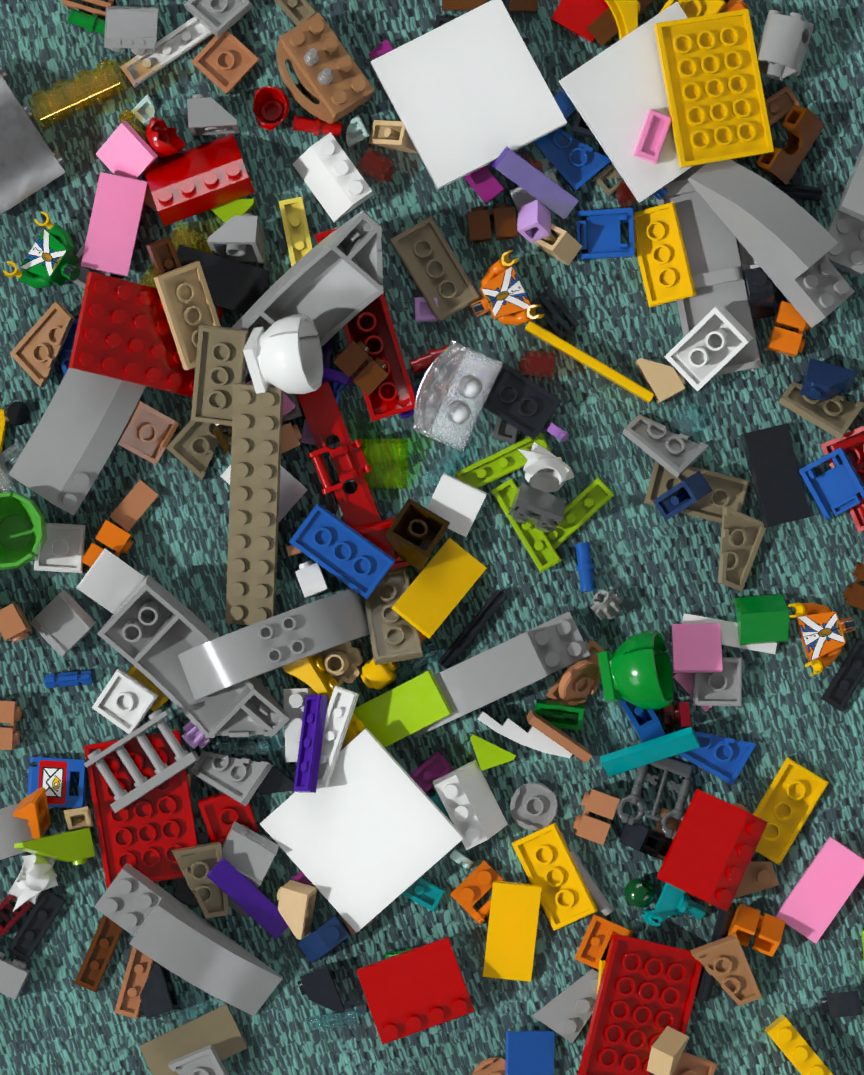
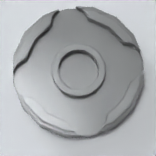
[510,782,558,831]

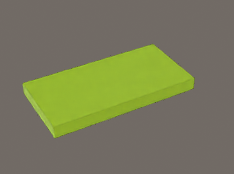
[354,670,453,748]

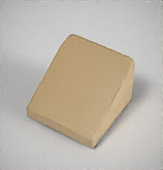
[64,806,93,831]

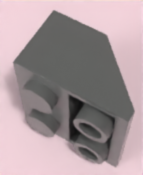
[508,483,567,533]

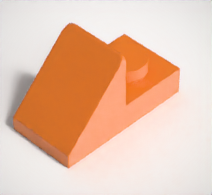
[12,787,51,839]

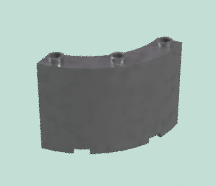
[0,65,66,215]

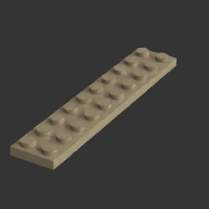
[225,383,283,625]

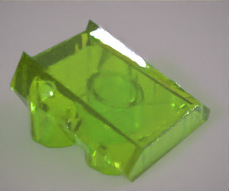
[361,439,408,489]

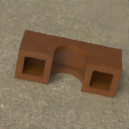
[755,105,825,185]

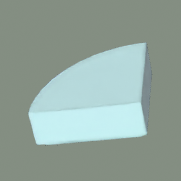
[131,95,155,127]
[346,114,370,147]
[450,848,474,869]

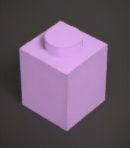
[517,200,551,243]

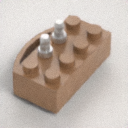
[276,13,374,124]

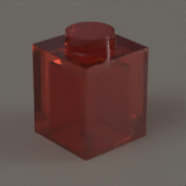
[357,147,396,185]
[519,350,555,379]

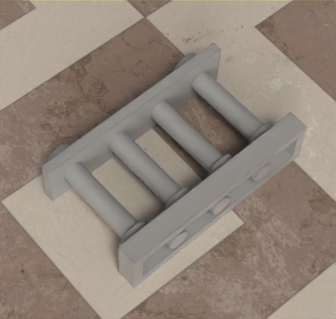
[84,709,200,813]

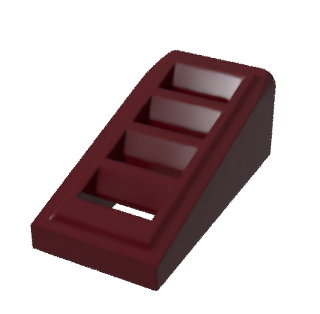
[0,894,33,937]

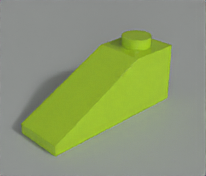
[14,827,95,866]

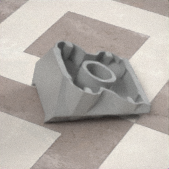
[104,6,159,56]
[30,590,96,657]
[221,822,279,888]

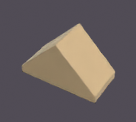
[647,1026,690,1075]

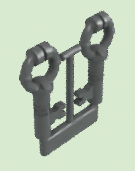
[617,757,693,840]

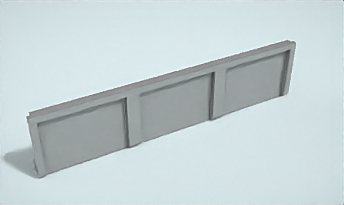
[657,164,762,376]

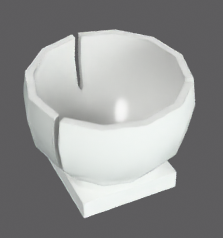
[243,314,323,394]

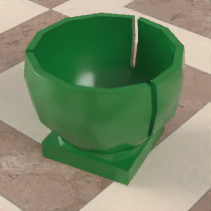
[597,630,674,709]

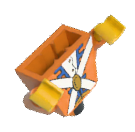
[471,250,544,326]
[788,602,856,676]

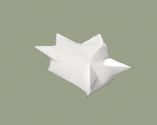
[518,442,574,493]
[8,854,58,911]

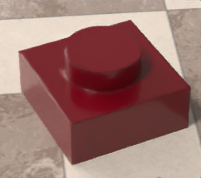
[673,701,691,727]

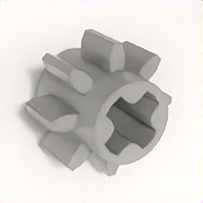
[591,590,622,620]

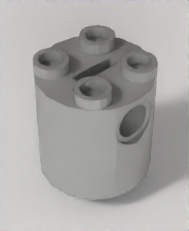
[756,10,814,81]

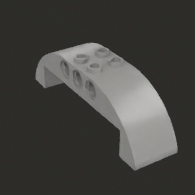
[178,589,370,700]

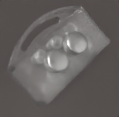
[412,340,503,451]

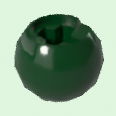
[624,878,655,908]

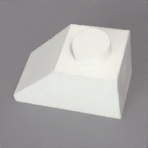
[295,560,329,599]

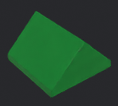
[734,594,789,645]

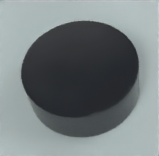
[4,401,30,426]

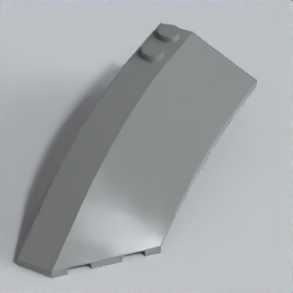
[232,210,384,347]
[9,368,146,515]
[98,574,290,738]

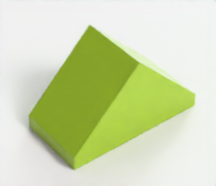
[211,199,257,223]
[470,734,516,771]

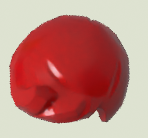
[252,86,290,131]
[146,117,186,158]

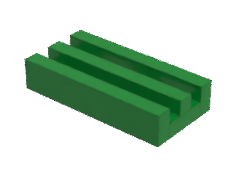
[535,699,584,730]

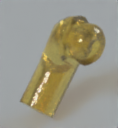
[118,109,146,140]

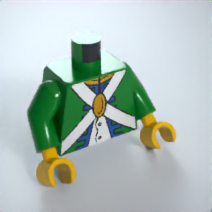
[3,212,80,289]

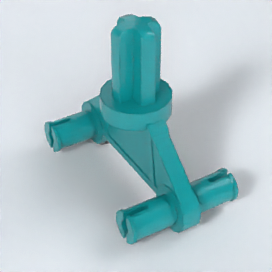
[641,883,706,926]

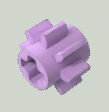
[182,720,211,749]

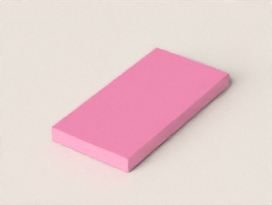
[81,172,148,277]
[775,836,864,943]

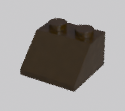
[385,498,450,571]

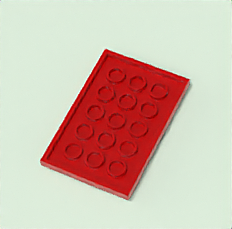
[69,272,223,397]
[84,730,199,888]
[578,933,702,1075]

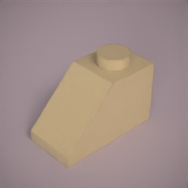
[369,120,418,153]
[532,224,582,266]
[635,358,686,404]
[277,880,317,940]

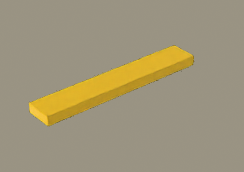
[525,321,654,403]

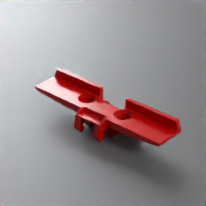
[297,382,381,528]

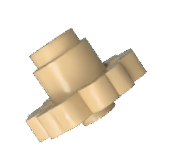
[318,641,364,686]

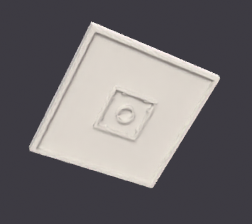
[371,0,567,190]
[558,2,693,203]
[260,728,464,933]

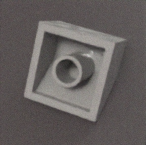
[187,94,240,136]
[207,214,266,263]

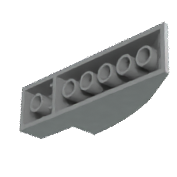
[825,144,864,277]
[687,160,855,328]
[413,611,590,738]
[94,863,283,1016]

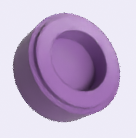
[545,422,570,442]

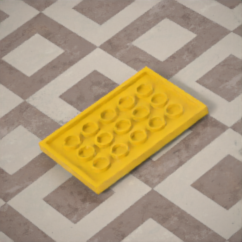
[654,9,774,168]

